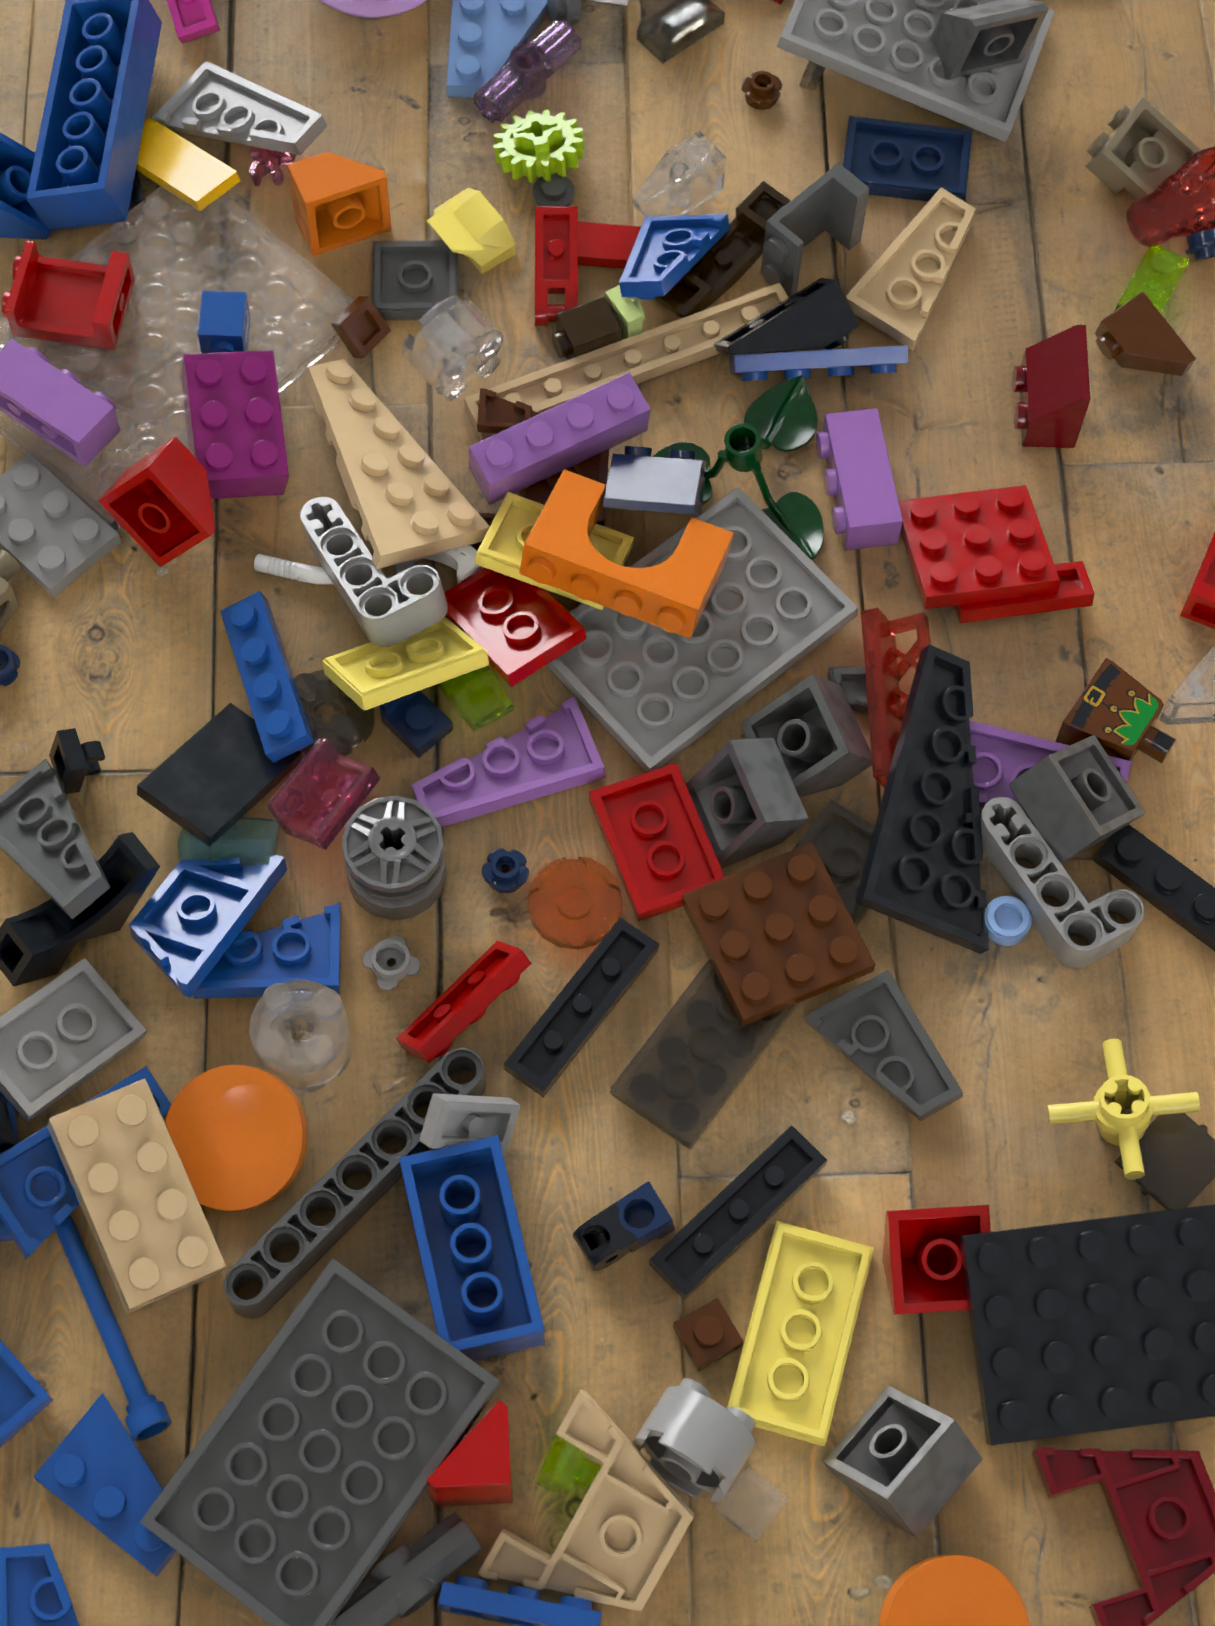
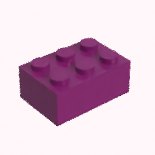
[181,350,289,499]

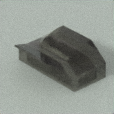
[636,0,725,64]

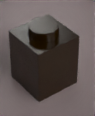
[552,297,622,360]

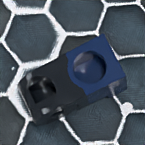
[573,1181,675,1271]

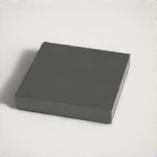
[372,240,459,320]

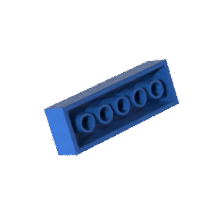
[26,0,162,231]

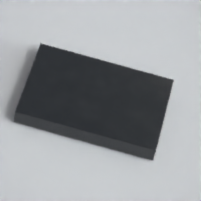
[137,703,302,847]

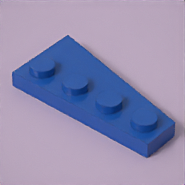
[0,1066,171,1259]

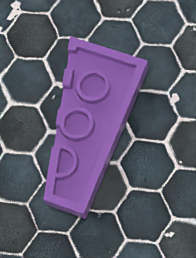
[412,696,605,827]
[969,720,1132,807]

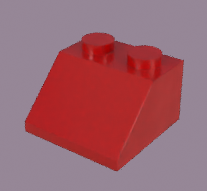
[98,436,216,567]

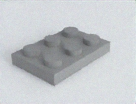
[0,453,121,598]
[0,958,147,1123]

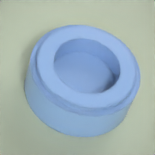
[983,896,1032,946]

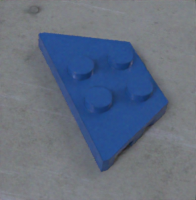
[129,855,287,998]

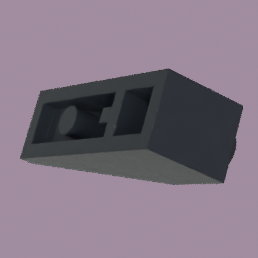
[714,278,859,355]

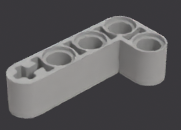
[300,497,448,647]
[980,797,1144,969]

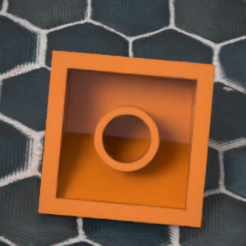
[287,152,392,256]

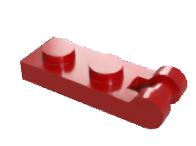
[535,206,578,326]

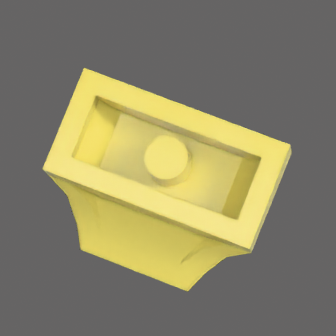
[427,188,516,274]

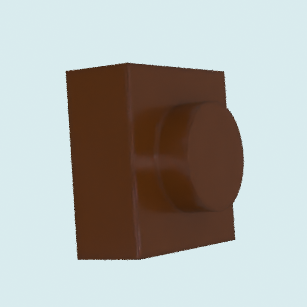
[331,296,391,359]
[673,1298,744,1371]

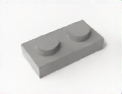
[419,1093,521,1151]

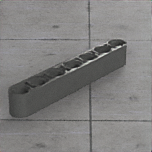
[224,1047,485,1319]

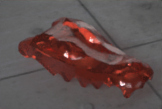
[1125,146,1215,247]

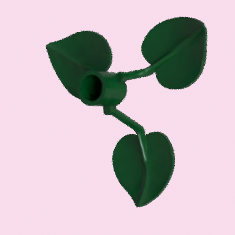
[652,376,824,560]

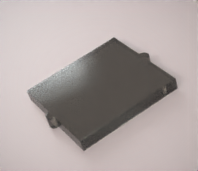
[1114,1113,1215,1210]

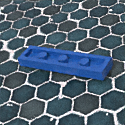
[729,345,908,381]
[220,591,315,763]

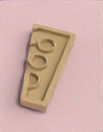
[845,188,976,351]

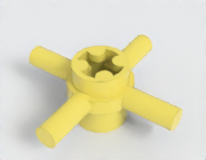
[1047,1039,1200,1180]

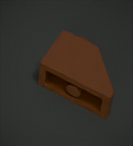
[1095,291,1196,376]

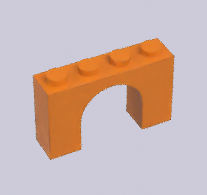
[519,469,734,639]

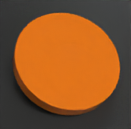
[165,1065,308,1211]
[878,1555,1030,1626]

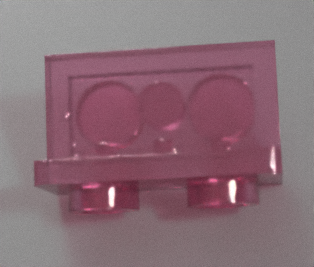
[267,737,381,850]

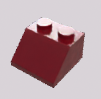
[1012,325,1091,448]

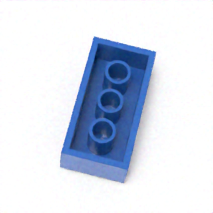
[399,1135,545,1362]

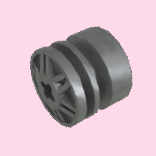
[342,796,446,920]

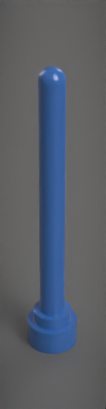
[55,1215,172,1441]

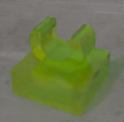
[535,1434,601,1492]

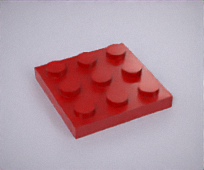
[898,485,1060,609]

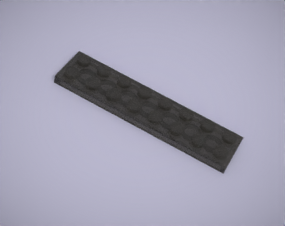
[610,799,875,1150]

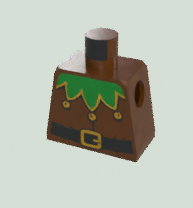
[1055,658,1176,763]

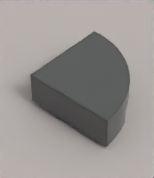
[827,667,877,715]

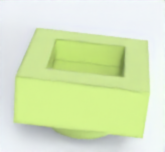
[605,285,645,340]

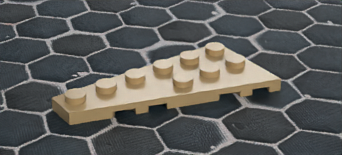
[305,359,490,569]

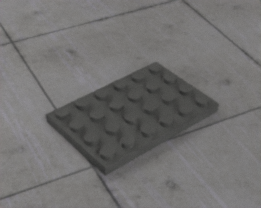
[140,1258,502,1626]

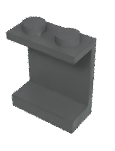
[760,163,870,297]

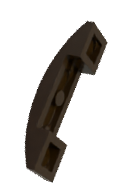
[654,181,791,318]

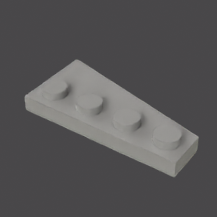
[152,61,327,155]

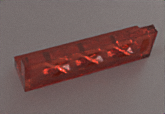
[861,607,931,788]

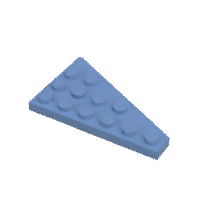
[447,0,548,98]

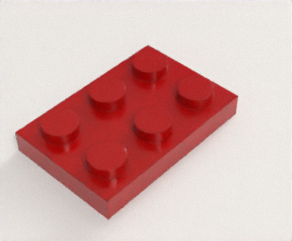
[444,568,587,687]
[589,763,725,921]

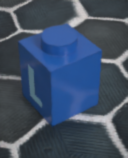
[198,291,251,353]

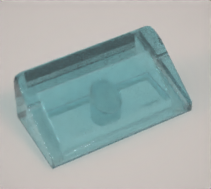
[178,817,280,865]

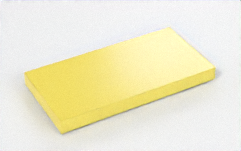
[727,1221,874,1447]

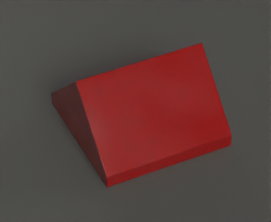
[883,1205,991,1315]
[426,1400,512,1507]

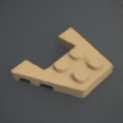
[478,1389,694,1612]

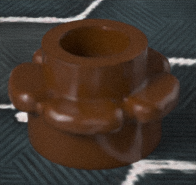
[742,71,782,110]

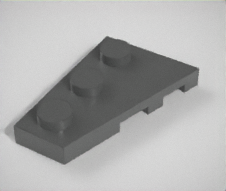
[804,970,963,1121]

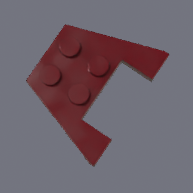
[1032,1447,1215,1626]

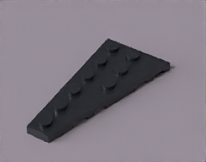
[855,644,989,954]

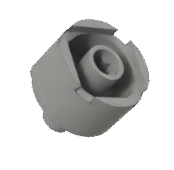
[632,1378,755,1503]

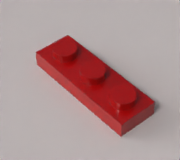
[955,561,1095,623]
[396,940,532,1063]

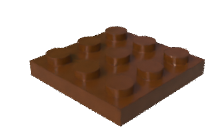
[681,842,876,1026]

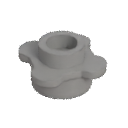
[363,936,420,991]

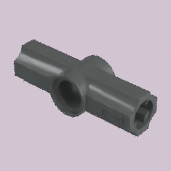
[332,1512,483,1626]

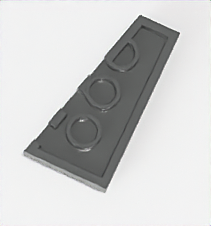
[0,759,110,919]

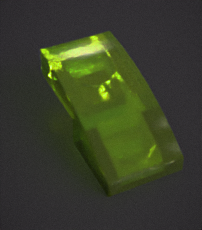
[437,667,514,732]

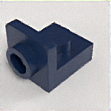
[380,690,453,758]

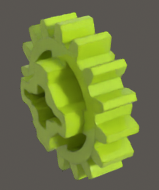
[493,109,585,183]

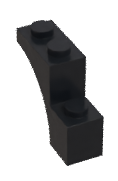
[0,832,160,987]

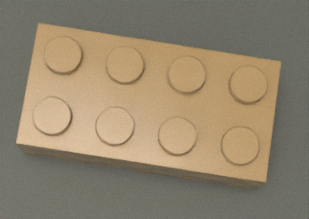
[48,1078,226,1314]

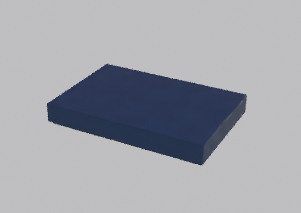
[843,116,972,202]

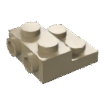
[1085,98,1204,215]

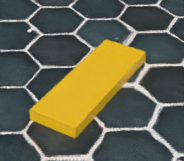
[136,117,241,211]

